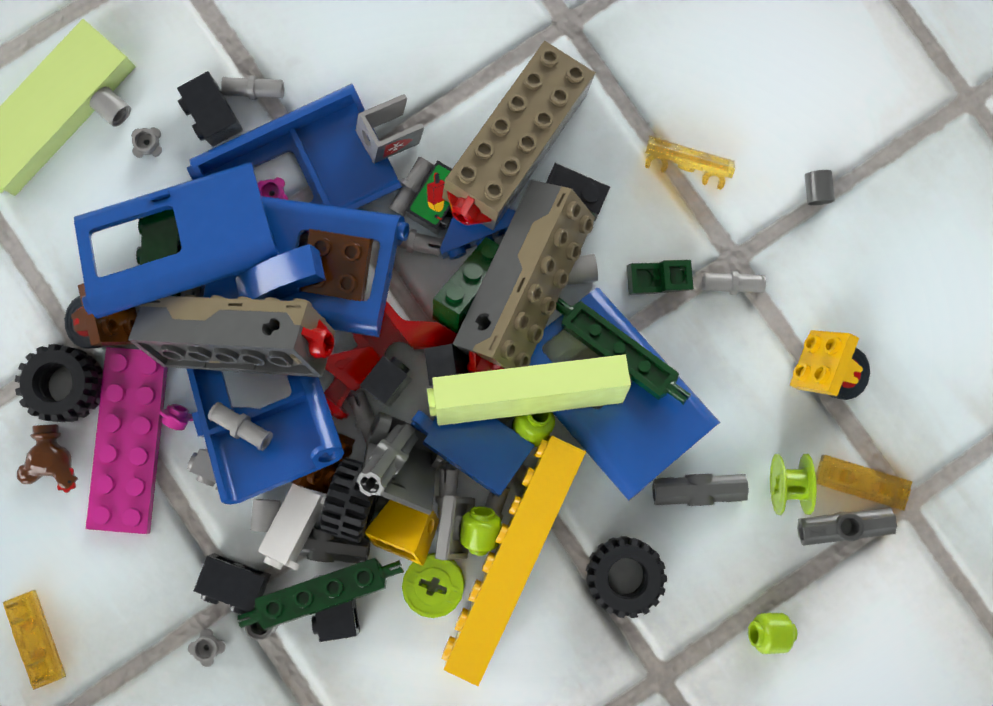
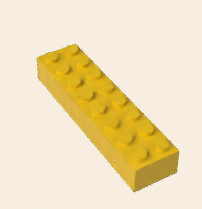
[441,436,586,686]

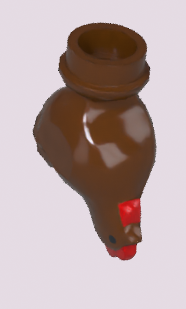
[17,424,78,493]

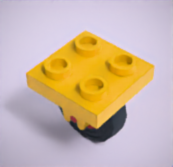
[790,330,870,400]

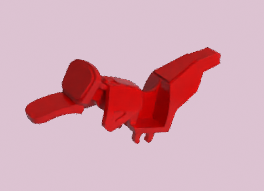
[269,301,457,421]

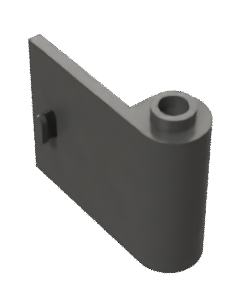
[362,411,446,515]

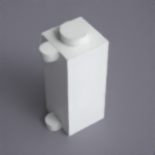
[257,484,325,571]

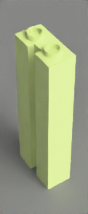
[0,19,136,196]
[427,354,631,426]

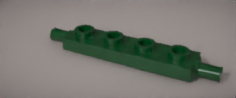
[555,297,691,405]
[237,558,404,630]

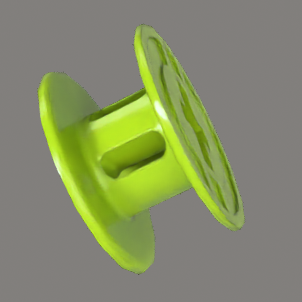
[770,454,817,515]
[402,553,465,618]

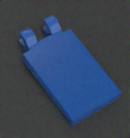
[411,410,535,497]

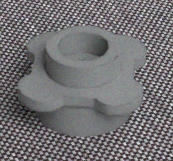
[131,127,162,158]
[188,629,226,667]

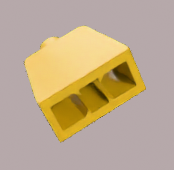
[365,500,439,566]

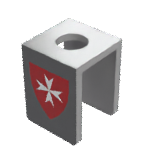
[355,94,424,164]

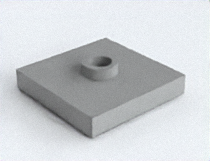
[435,495,475,560]

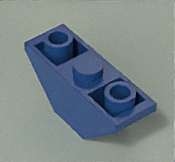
[440,208,516,260]

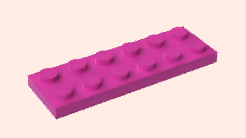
[86,347,168,534]

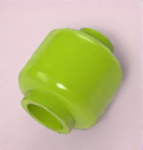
[512,412,556,447]
[460,506,502,556]
[748,613,798,654]

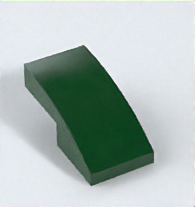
[627,260,694,295]

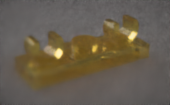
[645,136,735,190]
[816,455,912,511]
[2,590,66,690]

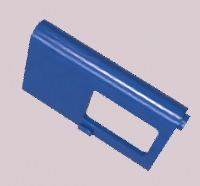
[187,83,402,235]
[74,162,280,319]
[203,196,409,337]
[529,288,721,501]
[186,368,344,505]

